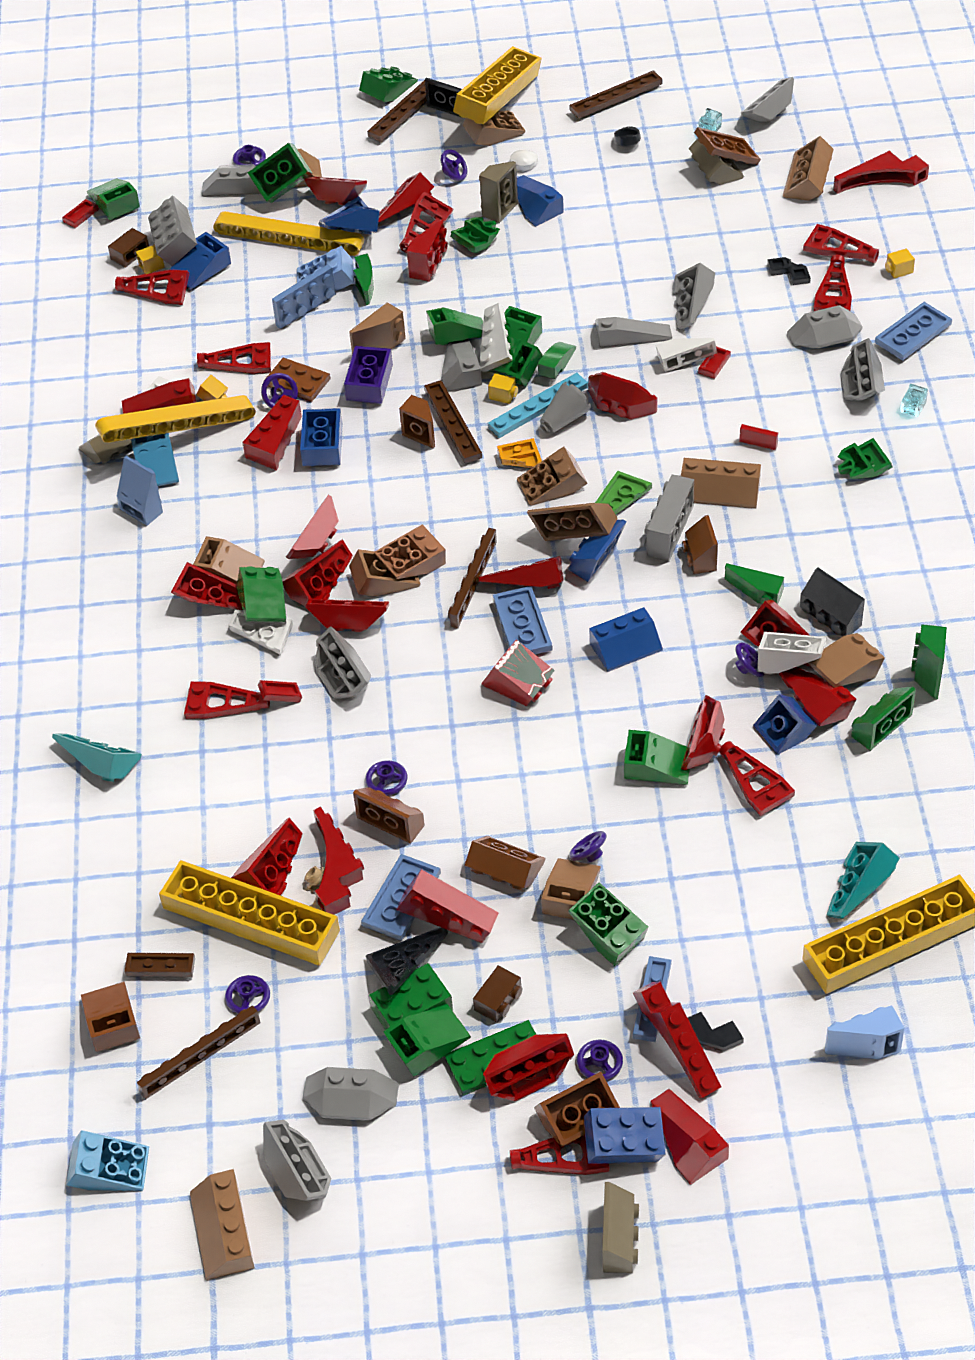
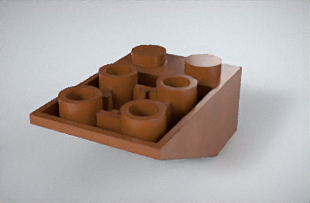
[81,981,140,1052]

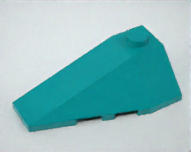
[52,733,142,782]
[827,842,900,919]

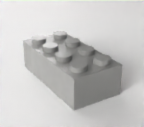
[148,195,197,266]
[644,474,694,561]

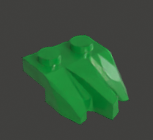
[450,216,500,253]
[837,438,893,479]

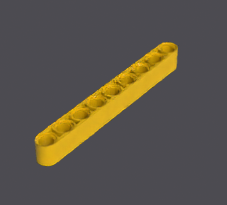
[213,211,365,256]
[95,395,256,443]

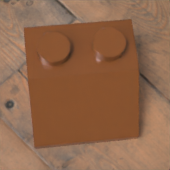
[399,395,435,449]
[682,515,718,575]

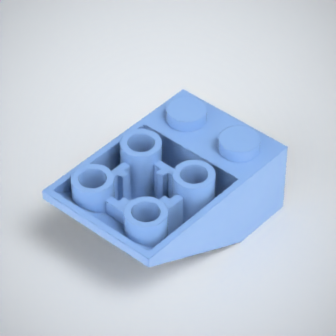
[297,246,354,291]
[824,1005,905,1060]

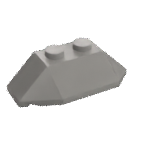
[741,77,794,122]
[202,164,261,196]
[787,305,863,348]
[841,338,885,401]
[316,626,371,699]
[303,1067,399,1121]
[263,1120,332,1201]

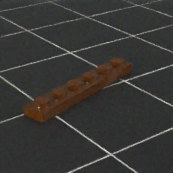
[569,70,663,119]
[367,80,426,142]
[424,380,482,464]
[448,528,497,628]
[137,1005,261,1100]

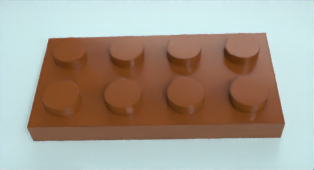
[694,127,761,165]

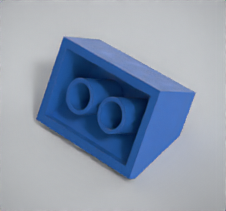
[568,519,627,582]
[589,607,663,672]

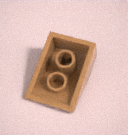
[349,302,406,355]
[349,549,421,596]
[808,633,885,688]

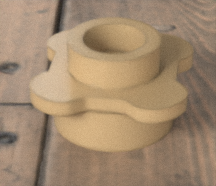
[304,866,325,888]

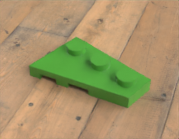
[595,471,652,515]

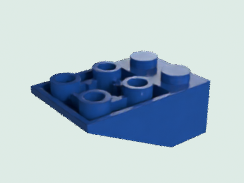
[320,206,380,234]
[170,232,231,289]

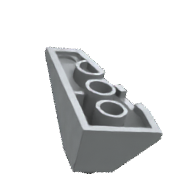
[673,263,715,330]
[595,317,672,347]
[442,339,482,392]

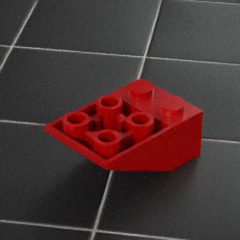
[407,220,448,282]

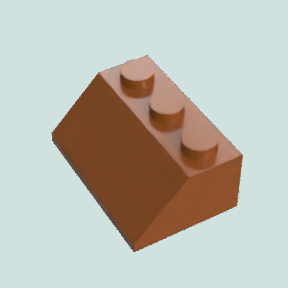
[353,787,425,844]
[464,836,546,890]
[534,1072,620,1147]

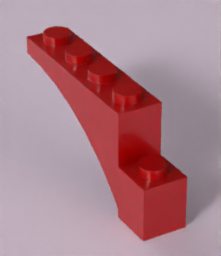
[833,150,929,194]
[313,806,364,915]
[633,982,722,1098]

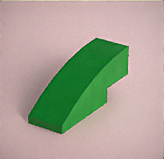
[353,253,374,305]
[538,342,576,379]

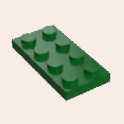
[444,1020,536,1096]

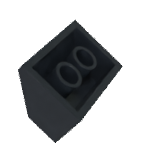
[425,77,465,119]
[800,567,865,637]

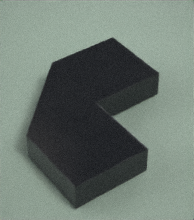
[767,257,811,285]
[687,1012,744,1052]

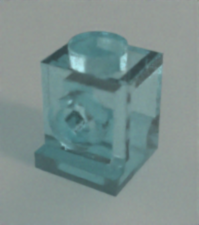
[698,108,722,132]
[900,383,928,417]

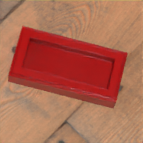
[62,199,99,228]
[698,346,731,379]
[739,424,779,450]
[258,680,303,702]

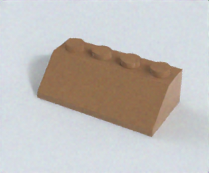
[783,136,834,201]
[681,457,761,508]
[527,503,618,541]
[190,1169,255,1280]

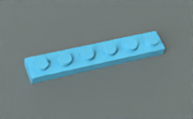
[488,372,588,438]

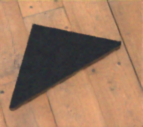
[365,927,448,995]

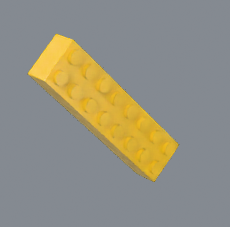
[453,46,542,124]
[159,860,340,966]
[802,874,975,994]

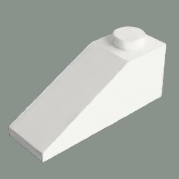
[655,338,717,372]

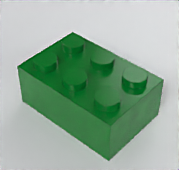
[247,142,313,203]
[369,963,453,1030]

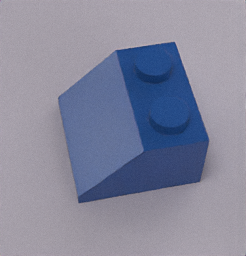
[753,694,817,754]

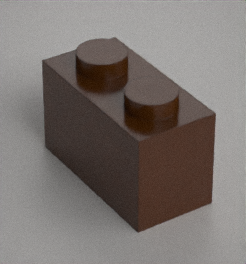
[108,228,149,268]
[473,965,523,1023]

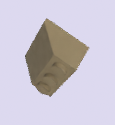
[688,138,744,185]
[479,161,518,223]
[79,435,131,464]
[602,1182,639,1273]

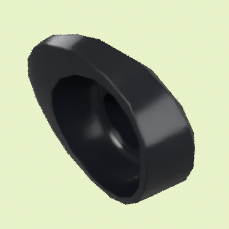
[614,126,641,147]

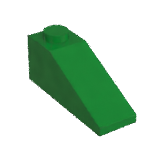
[724,563,785,604]

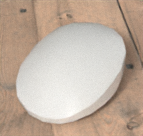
[510,150,538,172]

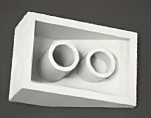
[758,632,826,674]

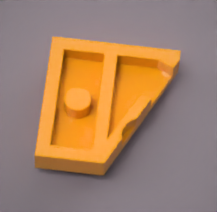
[497,438,542,468]

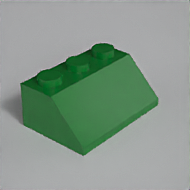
[911,624,947,699]
[851,687,916,751]

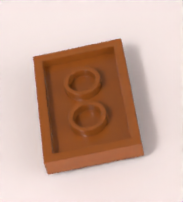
[264,357,331,402]

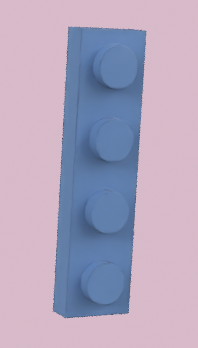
[633,956,672,1042]

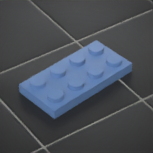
[272,264,336,329]
[875,302,952,361]
[493,586,553,654]
[361,854,441,941]

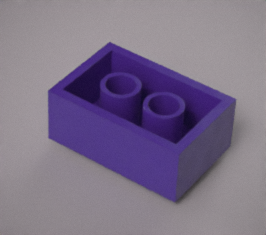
[344,346,393,404]

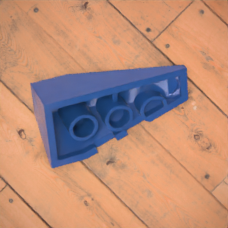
[517,175,564,227]

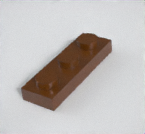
[124,952,195,977]

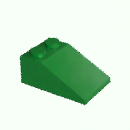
[236,566,286,622]

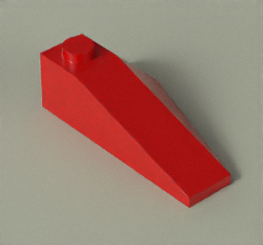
[378,172,434,223]
[121,378,196,414]
[282,539,353,607]
[478,556,564,589]
[171,562,243,610]
[741,600,813,669]
[779,667,857,726]
[231,817,303,896]
[650,1089,729,1185]

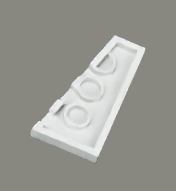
[480,303,512,372]

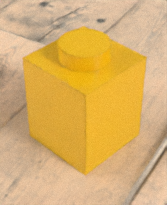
[136,244,165,274]
[885,248,915,279]
[488,374,518,404]
[196,375,228,401]

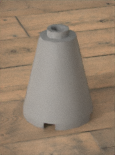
[540,382,591,434]

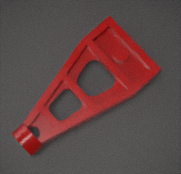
[399,192,454,253]
[803,224,879,263]
[814,255,852,312]
[115,270,189,305]
[197,342,271,374]
[184,681,270,719]
[719,741,795,816]
[509,1135,610,1175]

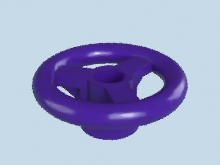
[233,144,266,166]
[440,149,468,181]
[261,373,298,408]
[735,642,765,677]
[365,760,408,796]
[569,831,607,862]
[225,975,270,1014]
[576,1039,623,1080]

